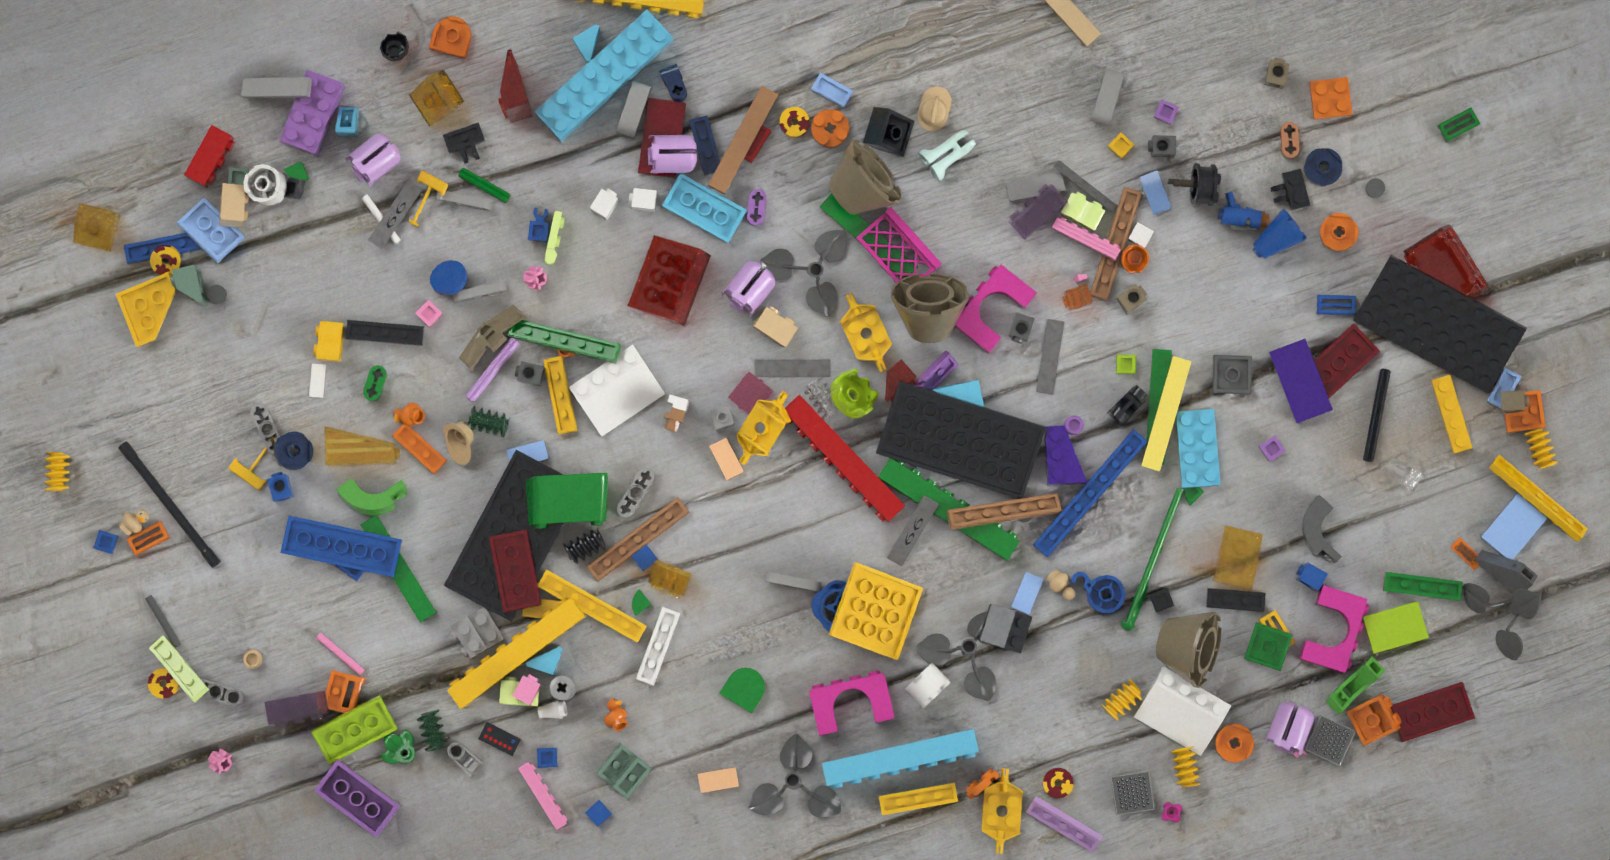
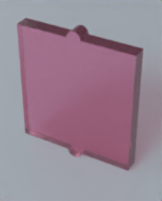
[728,372,773,414]

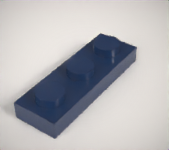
[689,115,720,176]

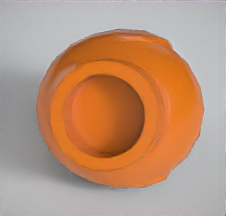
[393,402,425,426]
[604,698,628,732]

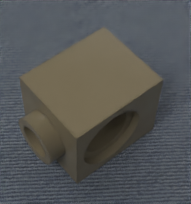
[1264,58,1290,89]
[1116,284,1147,314]
[1501,390,1529,412]

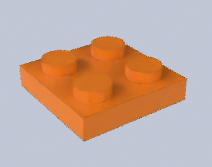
[1309,77,1352,120]

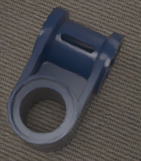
[659,64,687,102]

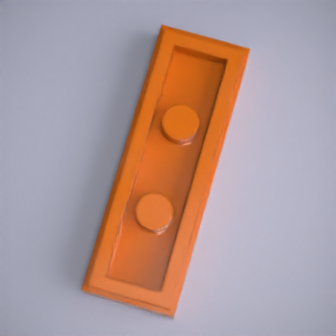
[392,423,447,475]

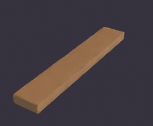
[708,86,778,195]
[1089,187,1142,301]
[946,493,1062,530]
[586,497,690,582]

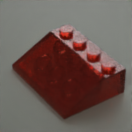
[498,49,533,123]
[627,235,711,326]

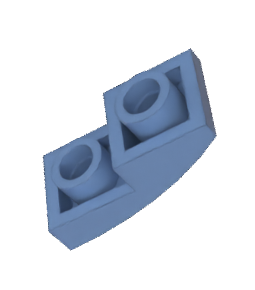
[1140,170,1171,215]

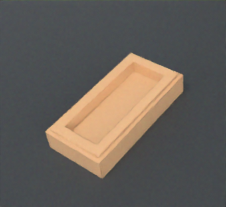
[709,438,744,480]
[698,767,739,793]

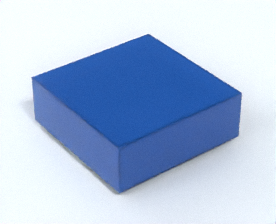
[93,530,119,554]
[632,545,658,571]
[537,748,557,768]
[585,800,612,827]

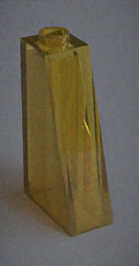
[324,427,400,467]

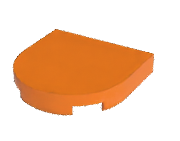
[429,16,471,59]

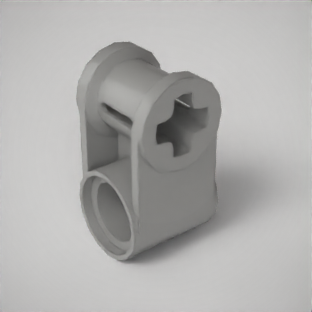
[447,742,483,777]

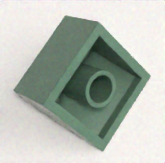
[170,265,209,307]

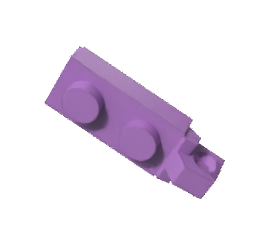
[914,350,958,390]

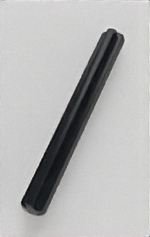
[1363,368,1391,462]

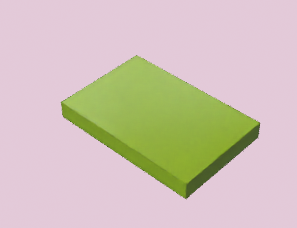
[1362,601,1429,654]

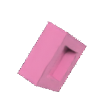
[415,300,443,327]

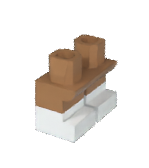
[663,395,690,433]

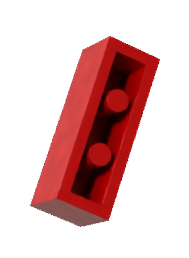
[184,125,235,188]

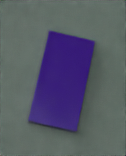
[1269,338,1333,423]

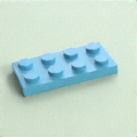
[662,173,747,244]
[1176,409,1221,488]

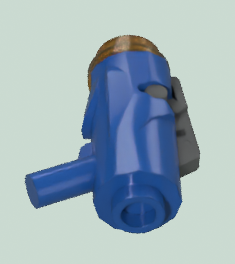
[1218,192,1269,231]

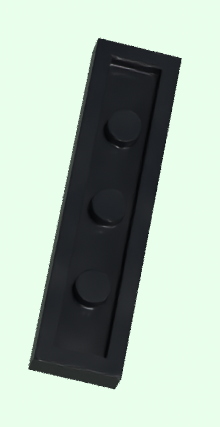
[345,320,424,346]

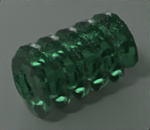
[468,406,510,438]
[417,709,449,752]

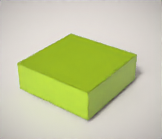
[1116,354,1136,374]

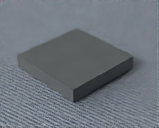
[1212,355,1252,395]

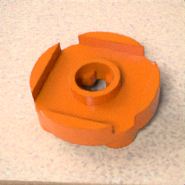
[811,109,849,148]
[1319,213,1358,252]
[1215,724,1254,763]
[965,768,1000,800]

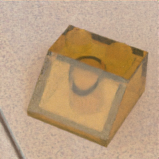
[409,70,464,126]
[73,203,121,252]
[648,559,693,598]

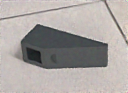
[1475,550,1538,594]

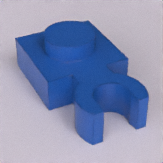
[528,208,549,242]

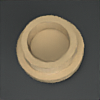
[243,650,263,669]

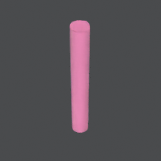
[316,633,365,675]

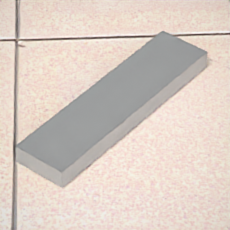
[241,77,312,98]

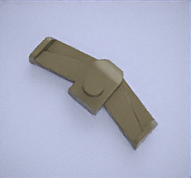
[459,304,527,372]

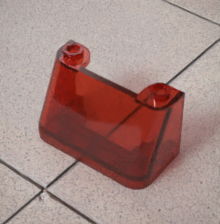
[1403,224,1489,298]

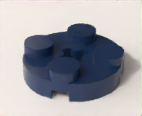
[1303,148,1342,187]
[274,431,313,470]

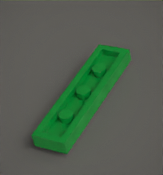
[1383,572,1463,601]

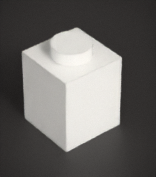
[629,188,657,212]
[590,189,619,220]

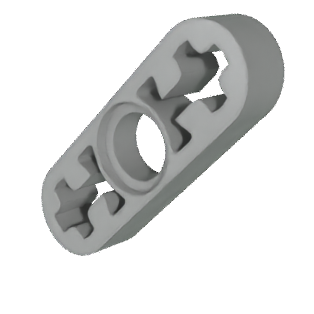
[436,191,492,211]
[452,281,508,303]
[250,403,280,456]
[617,468,655,518]
[765,572,821,592]

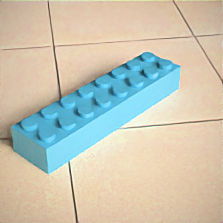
[535,10,674,143]
[822,729,979,789]

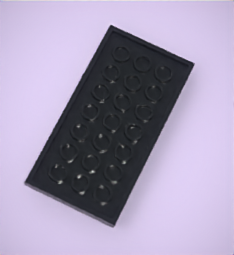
[1353,255,1527,393]
[876,380,1046,499]
[444,450,564,622]

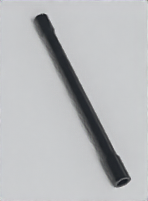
[118,441,221,568]

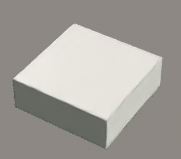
[1128,222,1154,248]

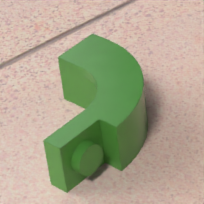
[336,478,407,516]
[1326,656,1385,715]

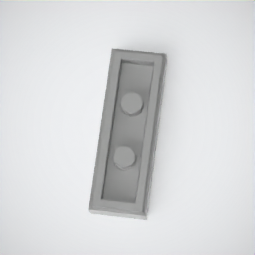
[1006,172,1066,202]

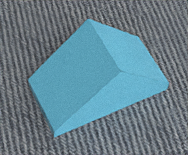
[573,24,600,63]
[335,107,358,137]
[526,646,563,675]

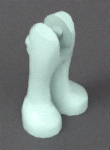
[918,130,976,182]

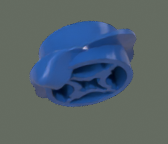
[811,580,846,632]

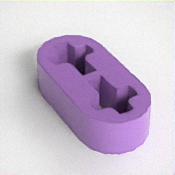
[747,189,766,226]

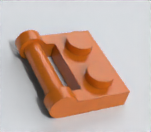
[322,670,366,713]

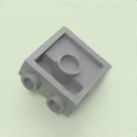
[450,607,505,659]

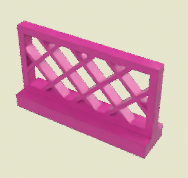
[856,207,942,283]

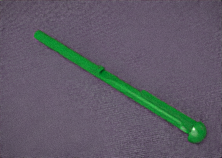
[1121,488,1184,631]

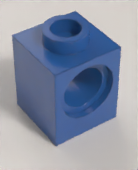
[267,472,294,502]
[1296,562,1328,591]

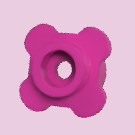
[1161,802,1182,823]

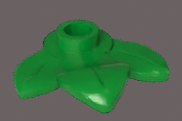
[381,729,416,765]

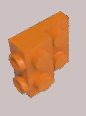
[1346,693,1401,746]

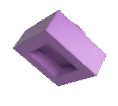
[1153,99,1179,125]
[1259,435,1286,462]

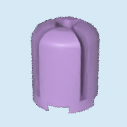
[345,133,400,187]
[648,135,697,173]
[722,261,776,317]
[1265,702,1314,756]

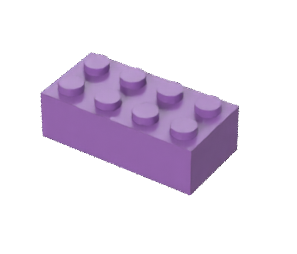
[279,70,345,157]
[314,760,402,837]

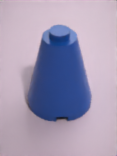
[1253,209,1307,259]

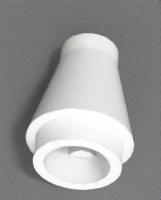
[538,700,567,719]

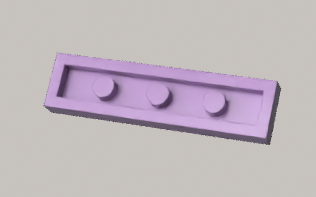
[1026,796,1103,852]

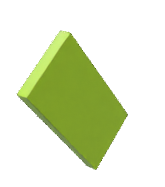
[311,695,398,765]

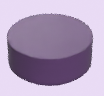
[1064,415,1084,435]

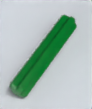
[458,168,511,203]

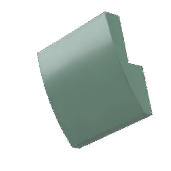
[596,743,652,799]

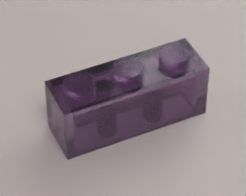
[1008,184,1068,240]
[264,691,329,728]

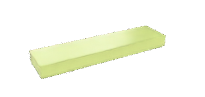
[149,635,209,702]

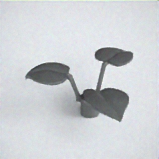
[760,230,847,317]
[1463,583,1542,660]
[916,612,996,701]
[749,734,841,818]

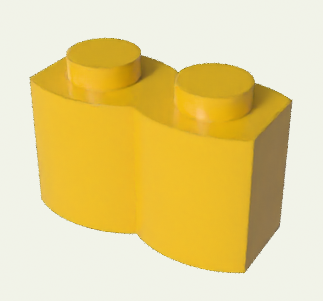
[313,321,345,363]

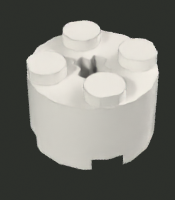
[243,164,287,206]
[905,663,951,708]

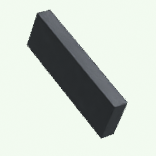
[1206,588,1266,612]

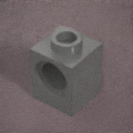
[1148,135,1176,158]
[1009,312,1035,344]
[515,361,545,387]

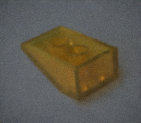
[1212,525,1263,590]

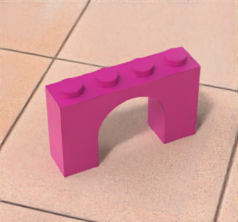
[955,264,1037,354]
[1299,585,1369,673]
[809,670,894,736]

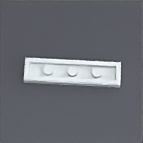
[636,607,681,686]

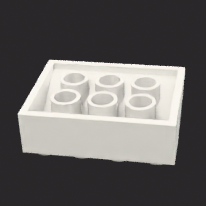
[569,345,665,437]
[1134,667,1231,756]

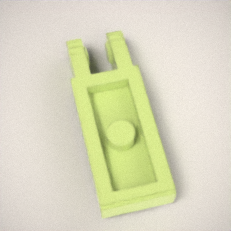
[544,211,565,265]

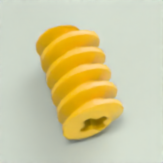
[1524,428,1558,470]
[44,452,70,492]
[1100,679,1142,721]
[1171,746,1201,787]

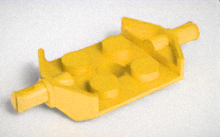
[840,293,892,373]
[737,390,791,465]
[981,768,1023,854]

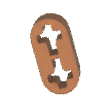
[1280,122,1299,159]

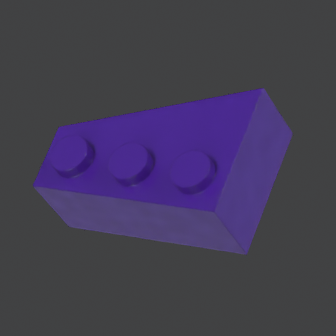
[1044,425,1087,486]

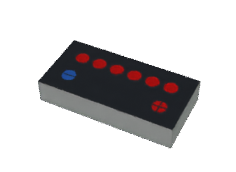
[478,722,522,756]

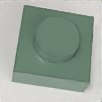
[228,167,249,185]

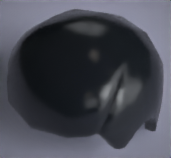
[380,31,409,62]

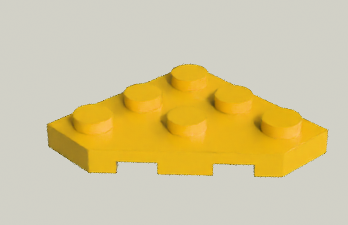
[116,272,177,347]

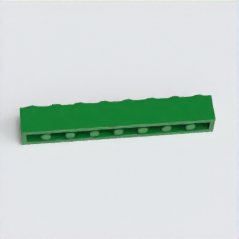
[878,458,1020,561]

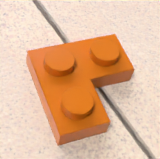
[1504,390,1546,433]

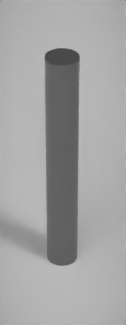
[145,595,181,648]

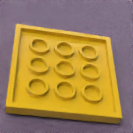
[828,562,923,661]

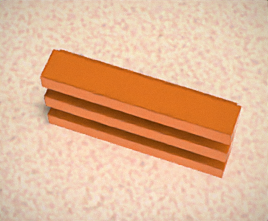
[127,521,170,556]

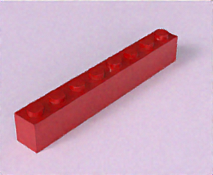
[785,395,905,522]

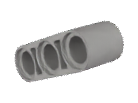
[1091,68,1124,126]
[616,81,652,138]
[199,677,244,706]

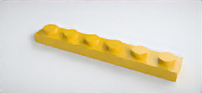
[1489,454,1588,542]
[538,569,647,643]

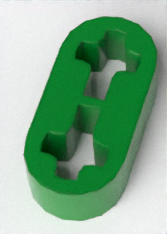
[363,365,387,402]

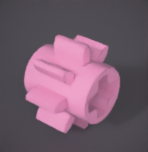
[523,266,547,290]
[208,748,232,774]

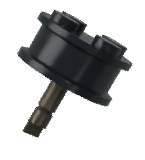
[1168,163,1221,206]

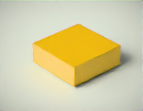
[1108,132,1134,159]

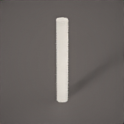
[362,194,401,245]

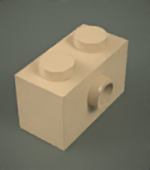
[219,183,249,228]
[752,306,798,347]

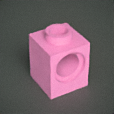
[513,674,541,706]

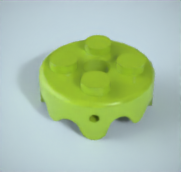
[830,368,879,418]

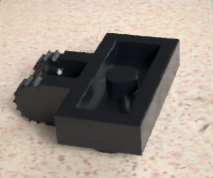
[443,122,485,164]
[1270,169,1310,211]

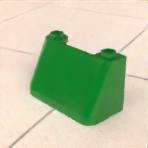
[526,473,608,529]

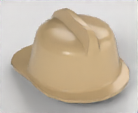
[918,86,952,131]
[443,421,474,465]

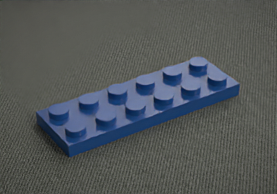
[280,515,402,577]

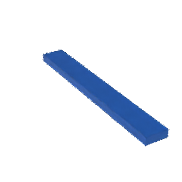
[1033,429,1148,558]

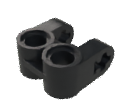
[1107,385,1148,426]

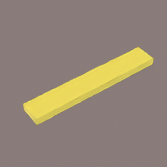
[1141,356,1192,472]

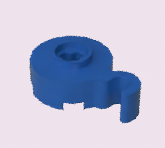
[1070,572,1126,614]

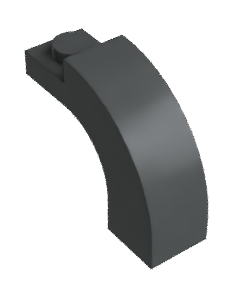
[1302,495,1342,563]

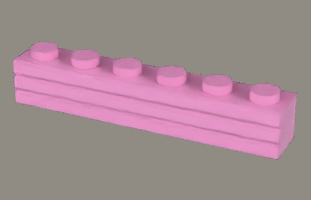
[1052,217,1121,261]
[518,762,568,830]

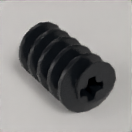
[563,528,606,564]

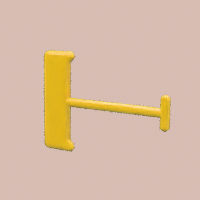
[408,170,448,227]
[228,436,276,491]

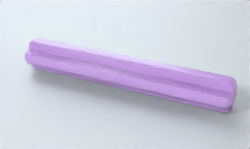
[466,338,519,402]

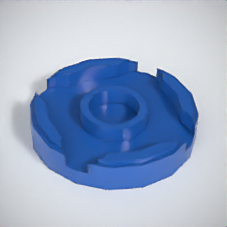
[430,260,468,296]

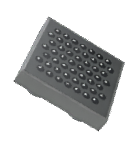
[1304,715,1356,766]
[1110,771,1155,815]

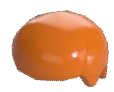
[1120,244,1149,273]

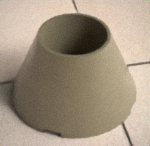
[829,140,902,215]
[891,273,969,343]
[1156,612,1222,688]

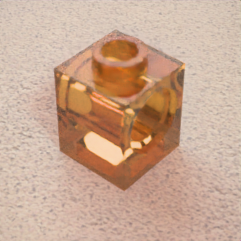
[1062,284,1093,311]

